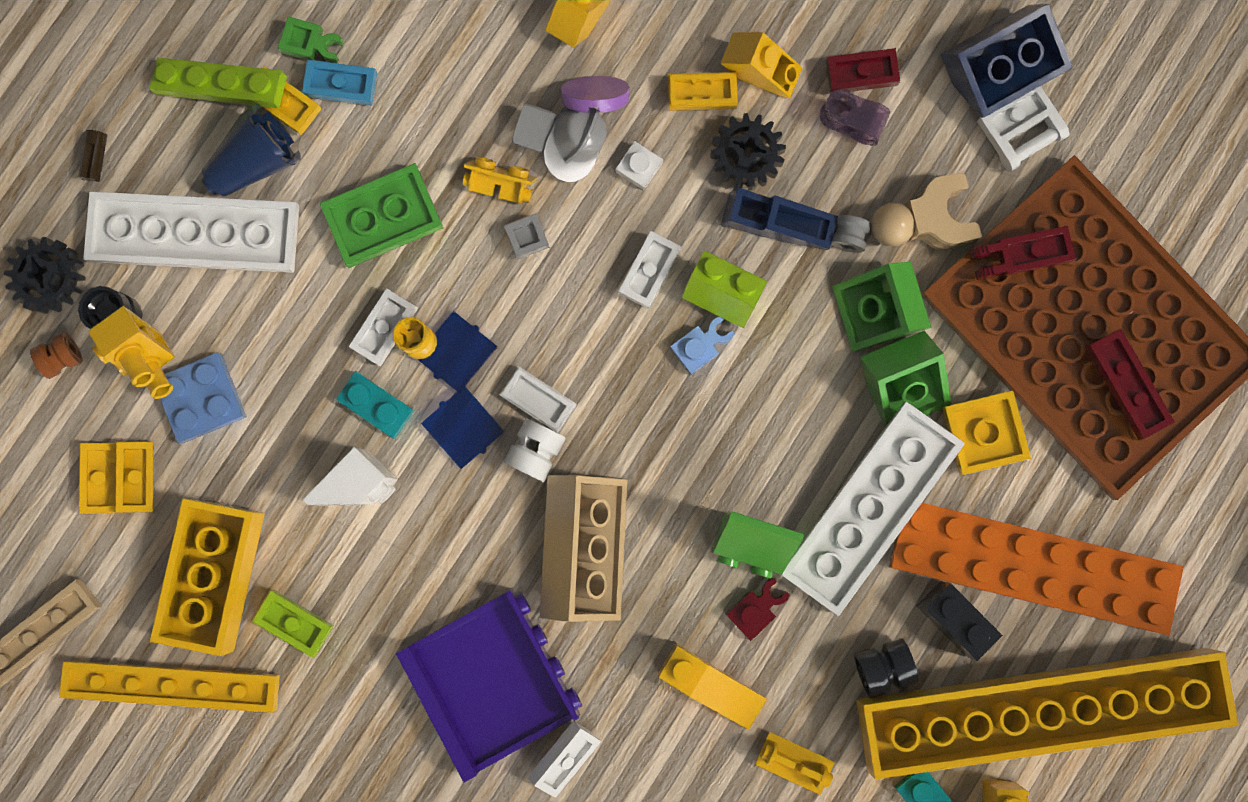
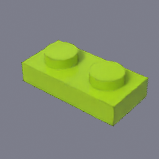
[252,590,334,658]

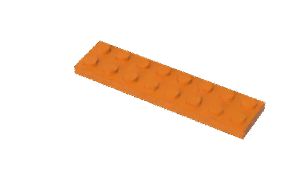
[889,503,1184,636]

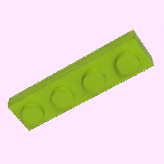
[149,57,287,108]

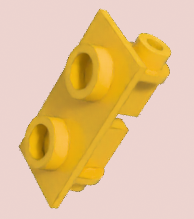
[463,157,537,205]
[755,731,835,795]

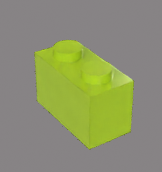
[682,250,768,328]

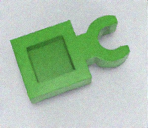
[278,16,344,63]

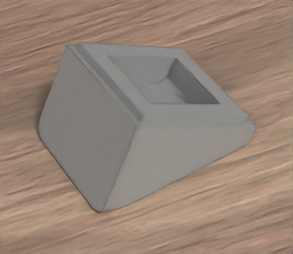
[512,103,557,152]

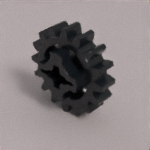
[710,113,786,190]
[4,237,86,314]

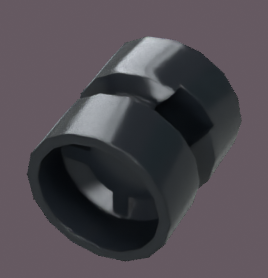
[78,286,143,329]
[854,638,919,699]

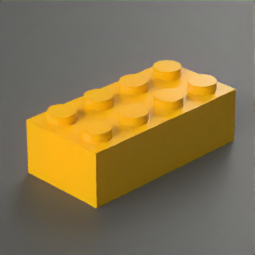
[150,498,265,656]

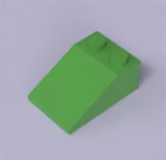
[711,511,804,579]

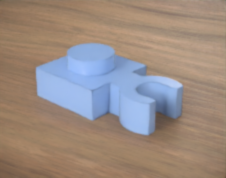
[670,317,735,375]

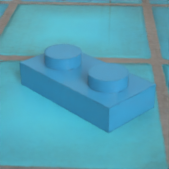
[302,59,377,106]

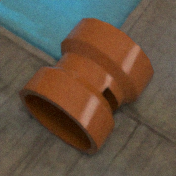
[30,332,83,379]

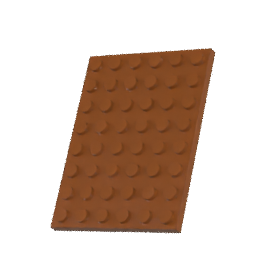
[921,155,1248,500]

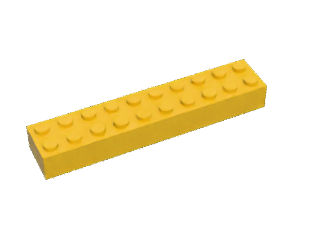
[856,648,1239,780]

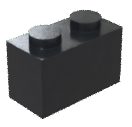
[916,581,1003,661]

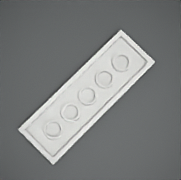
[83,192,299,273]
[782,401,965,616]

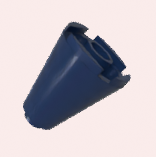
[202,104,301,196]

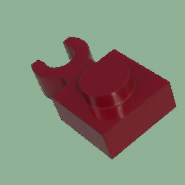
[726,578,790,641]

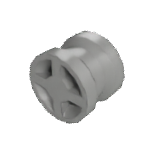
[831,215,871,253]

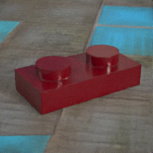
[826,48,901,94]

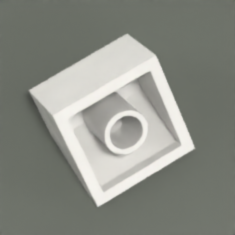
[303,447,398,506]

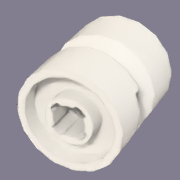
[503,418,566,482]

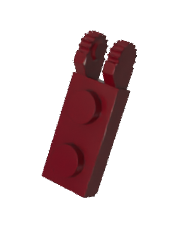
[970,226,1076,280]

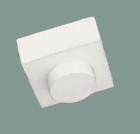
[616,141,663,190]

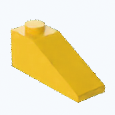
[658,642,767,730]

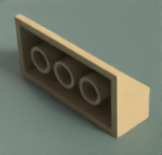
[540,475,628,622]

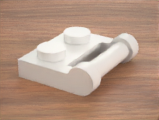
[977,86,1070,172]

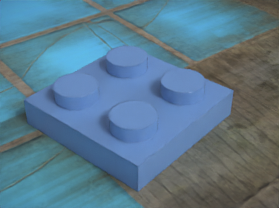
[161,352,247,444]

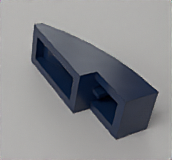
[721,187,838,250]

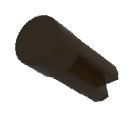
[78,130,108,182]

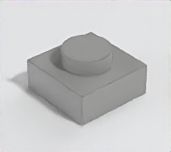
[504,213,550,260]

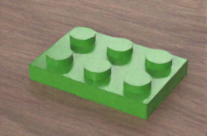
[320,163,444,268]

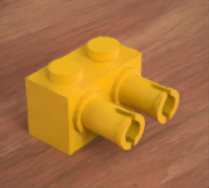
[88,306,175,399]

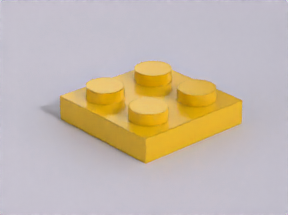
[942,391,1031,476]

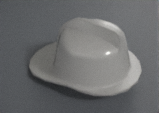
[543,106,607,182]

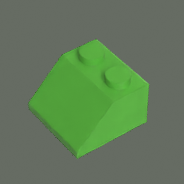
[832,261,931,352]
[860,330,952,427]

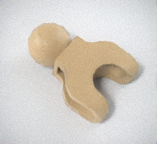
[871,173,982,251]

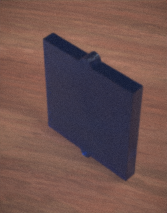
[418,311,498,393]
[421,386,505,469]

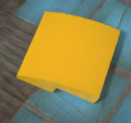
[79,442,154,514]

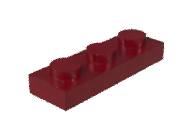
[1086,329,1175,440]

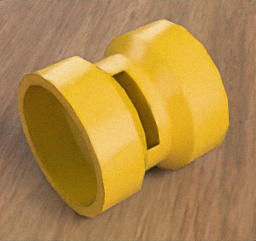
[393,317,437,359]

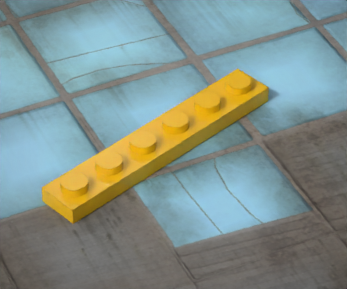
[59,660,280,713]

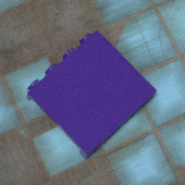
[396,589,582,783]

